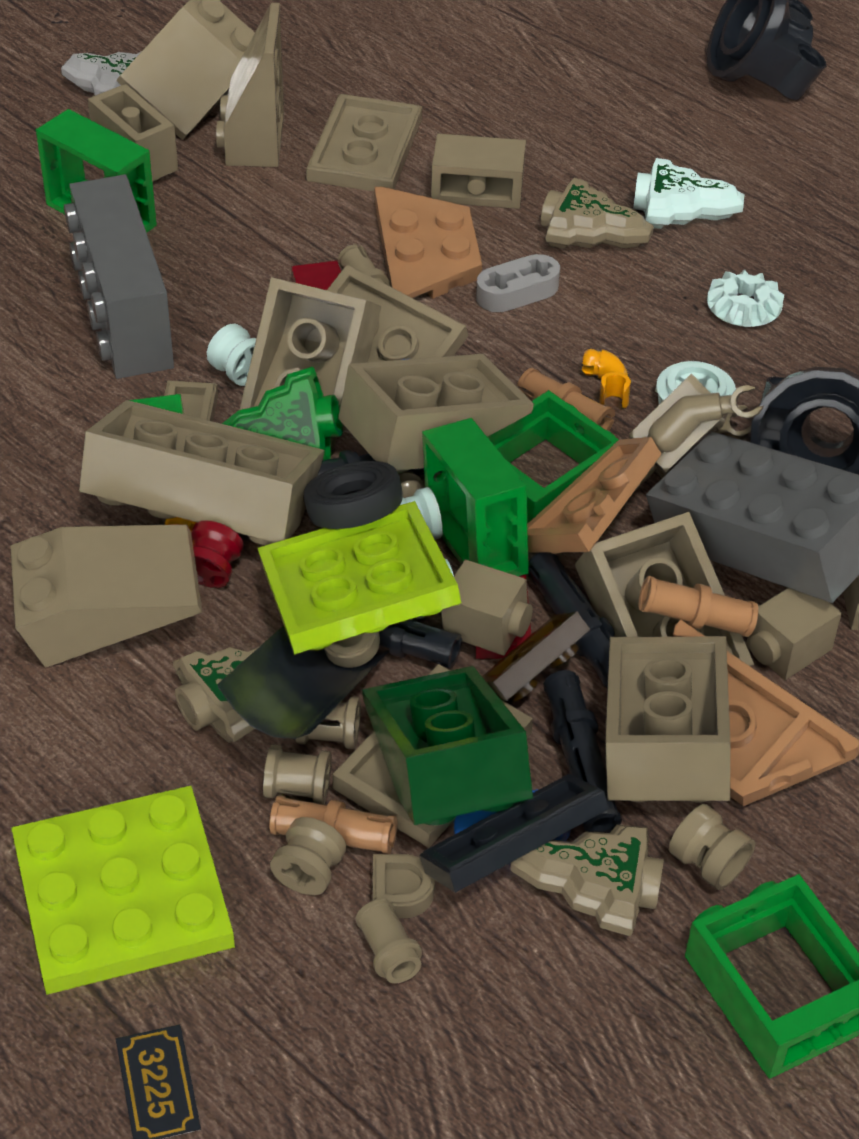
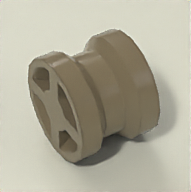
[270,817,346,895]

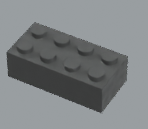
[64,174,174,379]
[646,431,859,603]

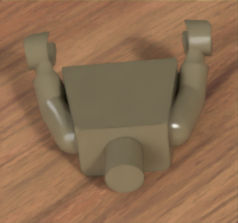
[629,373,764,490]

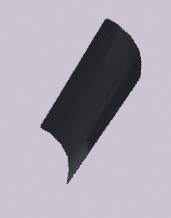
[218,625,389,739]

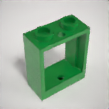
[36,109,157,233]
[488,390,619,524]
[422,418,528,577]
[685,874,859,1079]

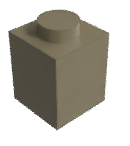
[441,559,533,655]
[746,588,842,680]

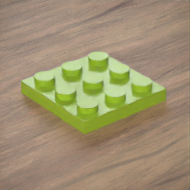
[258,501,462,654]
[11,786,235,995]

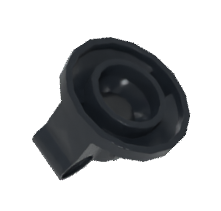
[707,0,827,100]
[750,366,859,475]

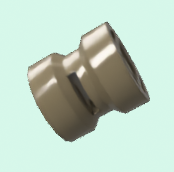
[668,804,756,890]

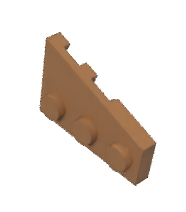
[527,437,661,554]

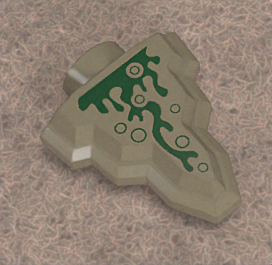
[541,178,654,249]
[173,645,261,743]
[511,825,664,936]

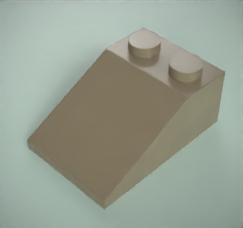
[116,0,255,140]
[216,3,284,167]
[239,277,381,450]
[338,354,534,473]
[575,512,754,667]
[10,524,202,668]
[606,636,731,802]

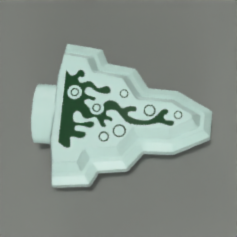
[633,158,745,229]

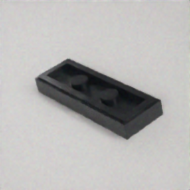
[419,774,609,893]

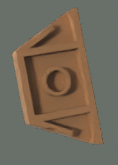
[374,186,482,299]
[673,620,859,806]

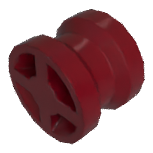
[191,521,244,588]

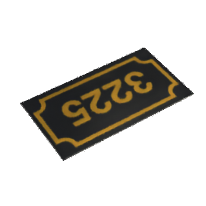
[115,1024,201,1139]

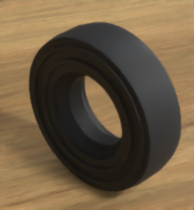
[304,461,403,529]

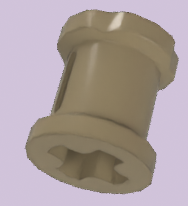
[296,696,361,749]
[263,744,332,805]

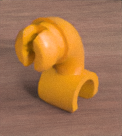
[582,349,631,408]

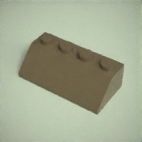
[79,400,324,545]

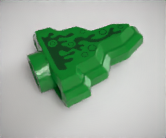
[222,367,343,460]

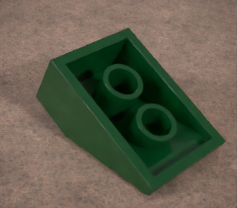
[362,666,533,825]

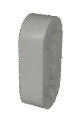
[476,254,560,312]

